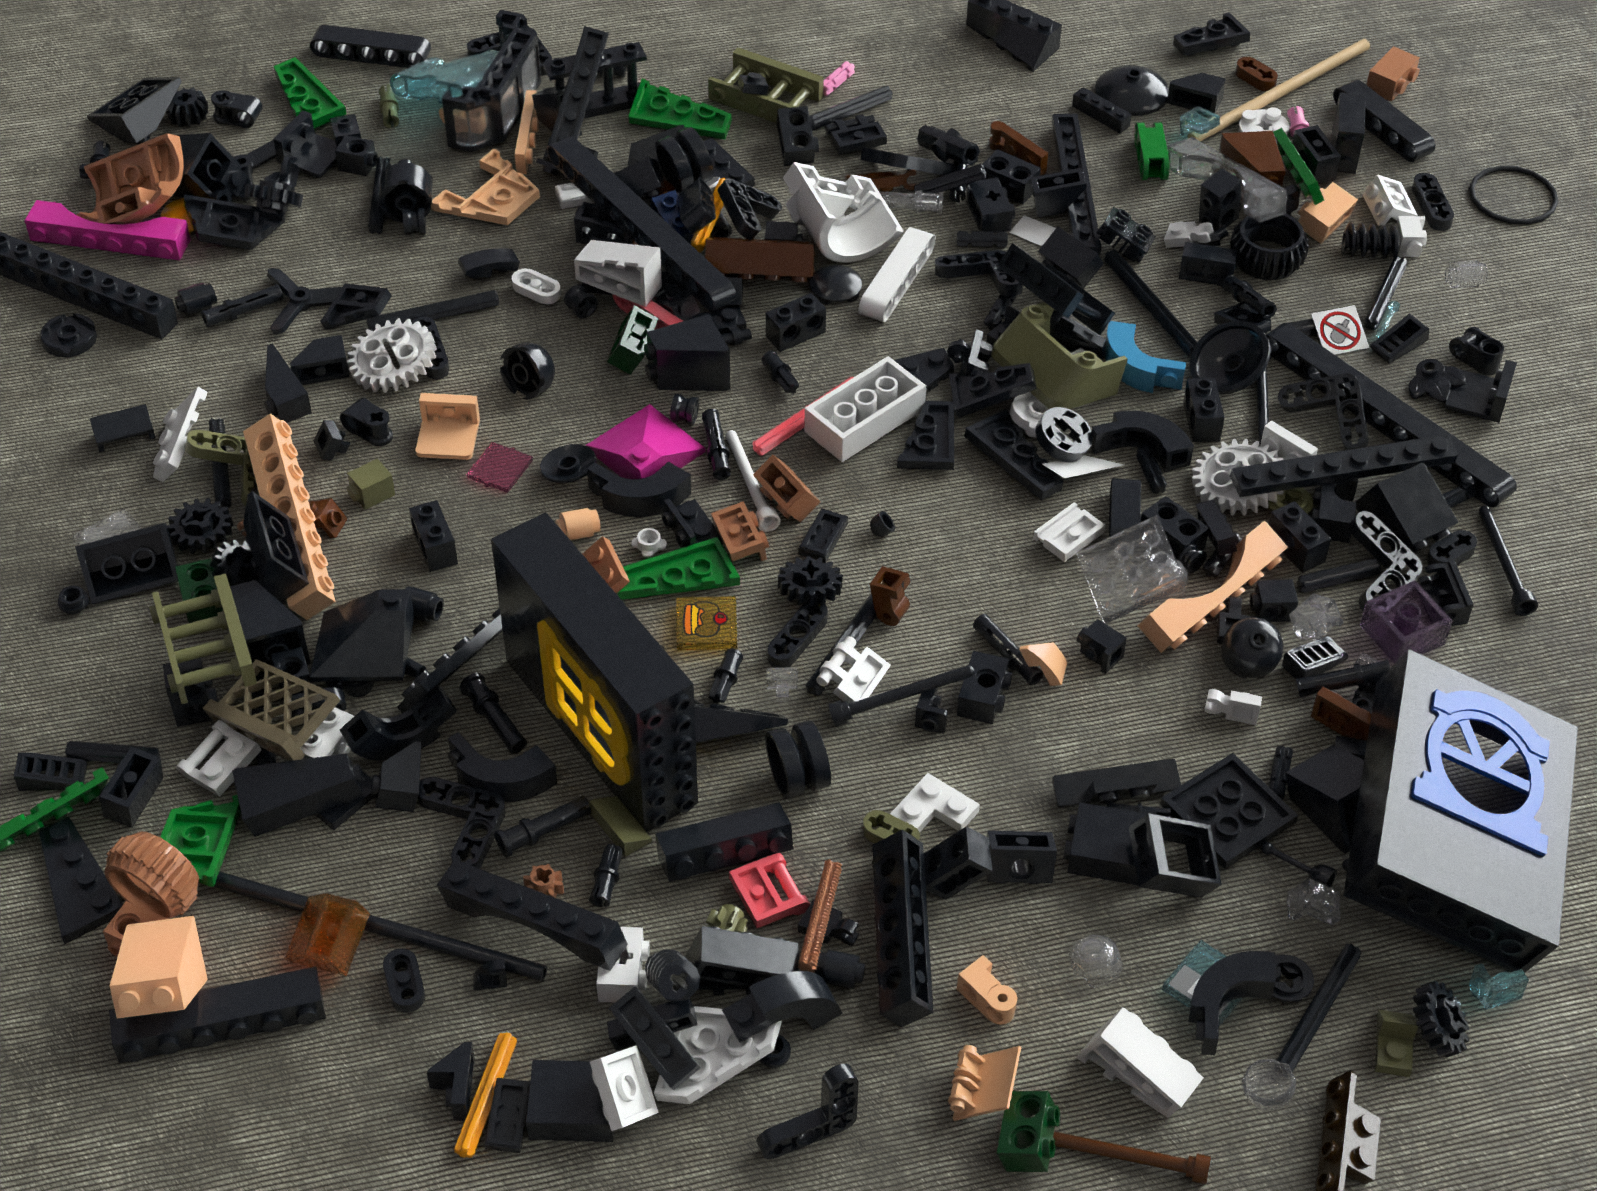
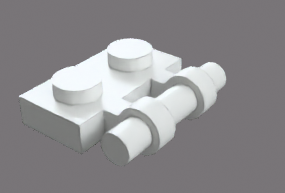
[816,636,891,704]

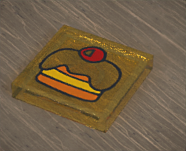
[676,596,738,650]

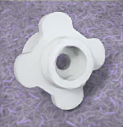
[632,528,667,558]

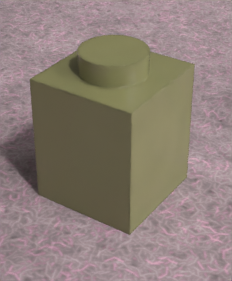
[347,458,395,510]

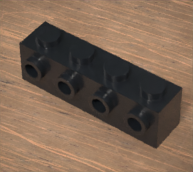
[655,802,794,882]

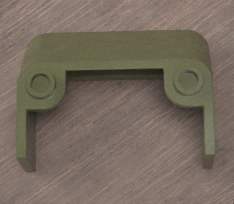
[991,302,1128,409]

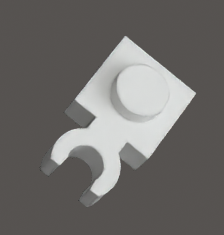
[1164,221,1214,248]
[1205,689,1262,725]

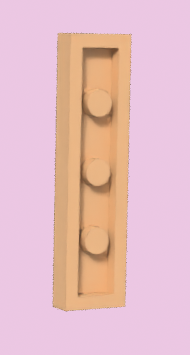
[515,90,539,174]

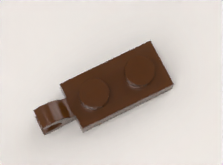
[845,169,916,192]

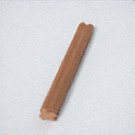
[798,859,842,973]

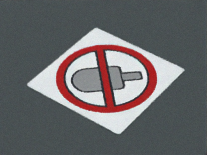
[1311,305,1369,355]

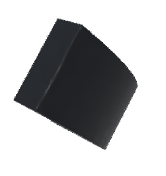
[458,248,520,279]

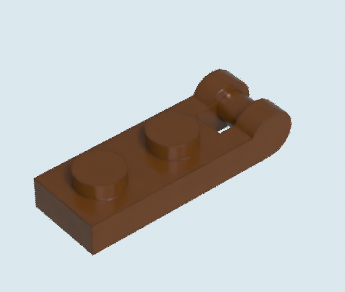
[989,121,1049,176]

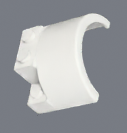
[783,162,904,263]

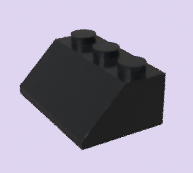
[243,491,309,602]
[75,522,178,604]

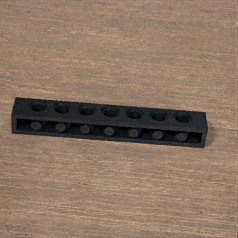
[0,232,178,340]

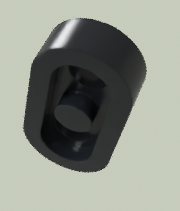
[383,948,425,1013]

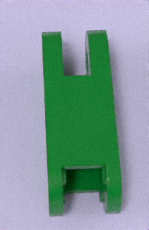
[1134,122,1169,181]

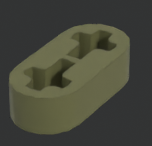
[863,810,920,844]

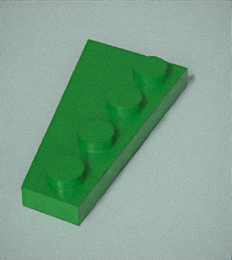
[274,57,347,128]
[628,78,732,140]
[1273,127,1325,205]
[616,537,740,600]
[0,767,109,852]

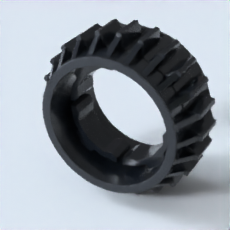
[1230,210,1309,280]

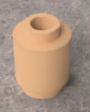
[555,508,600,541]

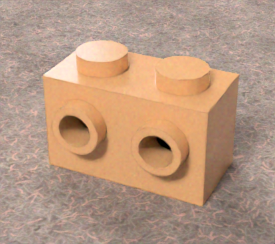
[1298,182,1358,244]

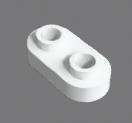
[512,268,561,305]

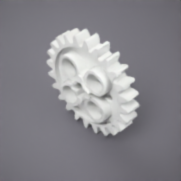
[347,318,437,393]
[1192,439,1283,516]

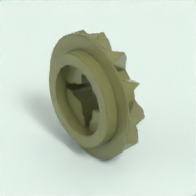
[1268,488,1313,515]

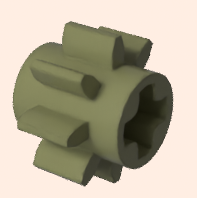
[706,904,748,933]

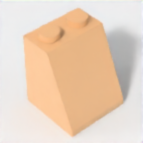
[110,916,208,1019]

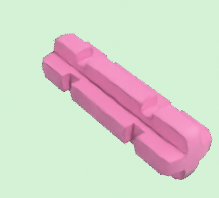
[824,61,855,96]

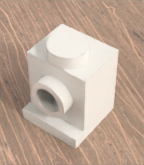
[1396,216,1427,257]

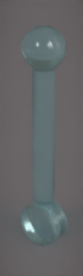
[1376,301,1400,337]

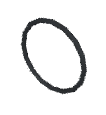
[1469,165,1559,224]

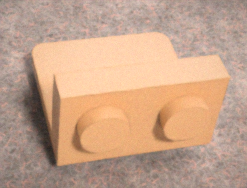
[415,393,480,460]

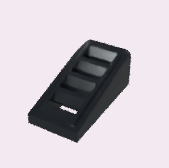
[1370,313,1429,364]
[1282,636,1349,679]
[14,752,88,791]

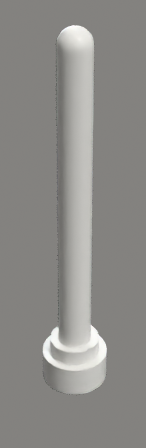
[726,430,780,532]

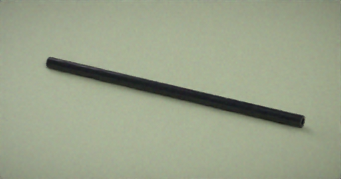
[199,871,548,982]

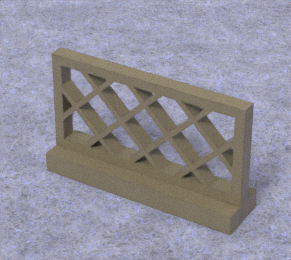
[203,659,340,761]

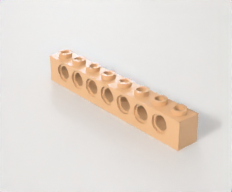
[243,414,336,620]

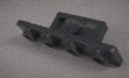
[1052,758,1181,807]

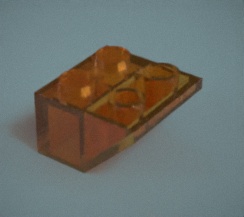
[284,893,370,976]

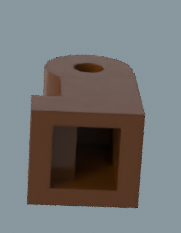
[870,566,910,626]

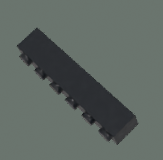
[109,966,326,1063]

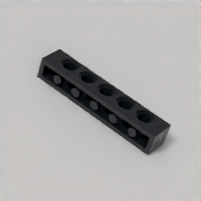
[872,829,934,1027]

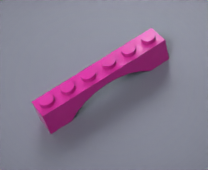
[24,200,191,260]

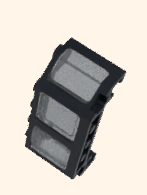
[442,10,541,152]

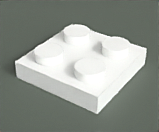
[590,1045,659,1131]

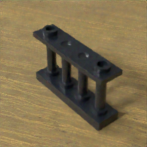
[543,42,647,119]
[998,243,1115,335]

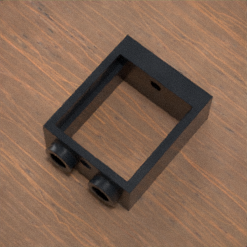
[1129,813,1222,898]

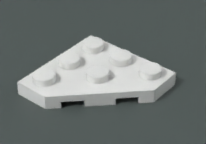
[654,1006,782,1104]

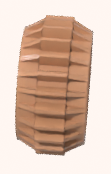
[104,831,199,918]

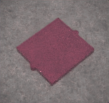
[467,442,533,493]

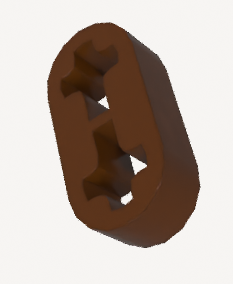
[1235,57,1278,91]

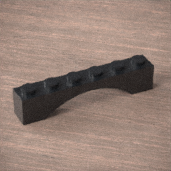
[437,860,628,971]

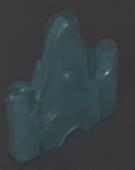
[390,49,499,104]

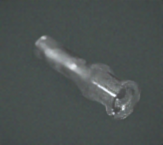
[879,190,944,215]

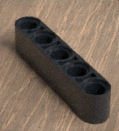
[310,25,431,69]
[1333,79,1436,162]

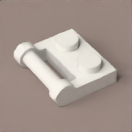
[176,720,261,797]

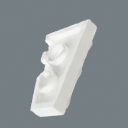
[153,387,208,482]

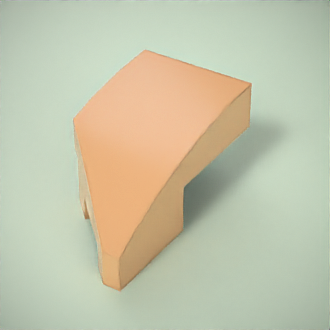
[1019,642,1068,686]

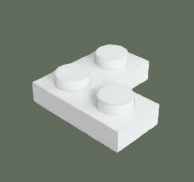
[890,773,980,832]

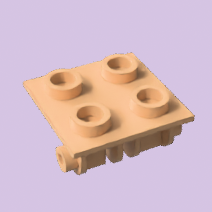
[948,1045,1021,1121]

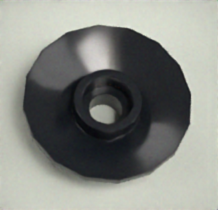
[540,444,596,483]

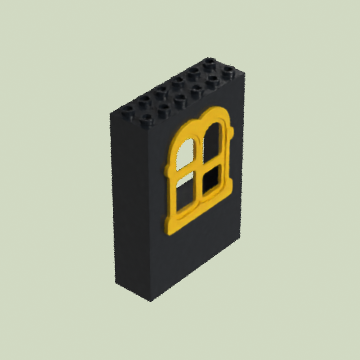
[491,512,698,832]

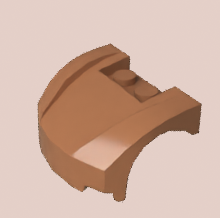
[77,133,184,224]

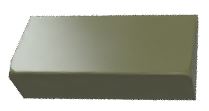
[589,796,652,857]

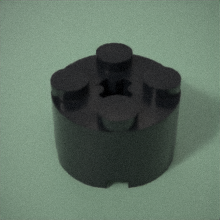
[379,159,433,222]

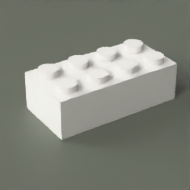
[804,356,926,462]

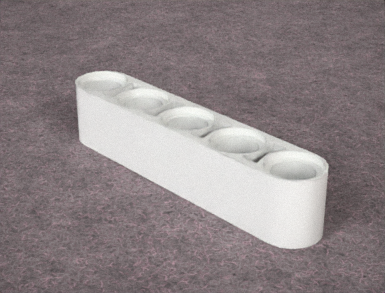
[858,227,936,322]

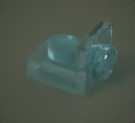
[1180,106,1220,139]
[1469,964,1529,1010]

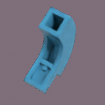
[1105,321,1186,393]

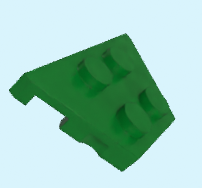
[160,795,241,887]

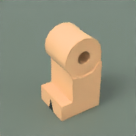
[956,955,1017,1025]

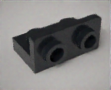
[661,498,722,548]

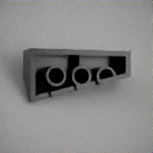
[966,0,1062,72]

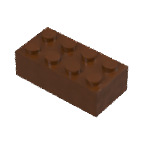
[705,237,815,282]

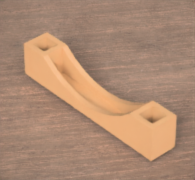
[1138,521,1288,653]

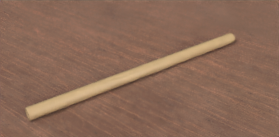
[1188,39,1370,145]

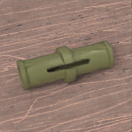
[379,84,399,128]

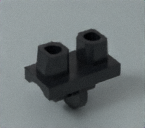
[947,329,993,377]

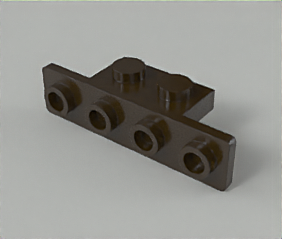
[1315,1070,1381,1191]

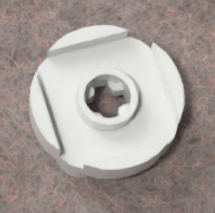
[1238,107,1290,136]
[1010,392,1062,437]

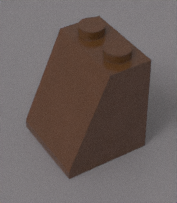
[1215,131,1286,212]

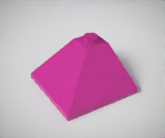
[586,404,706,479]

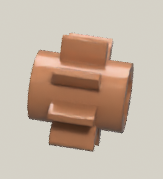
[523,864,564,898]

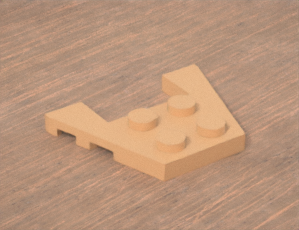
[431,149,540,225]

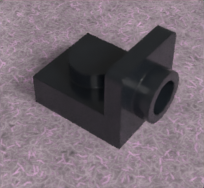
[915,688,948,734]

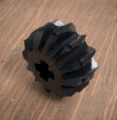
[166,87,209,127]

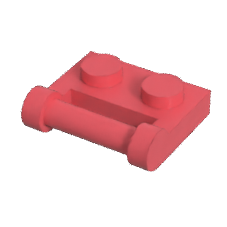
[729,853,810,928]

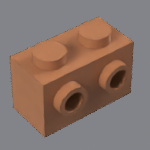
[1367,46,1420,102]
[753,455,820,522]

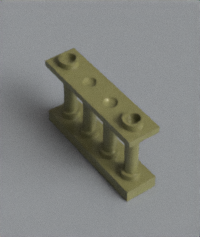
[708,47,824,123]
[149,574,257,704]

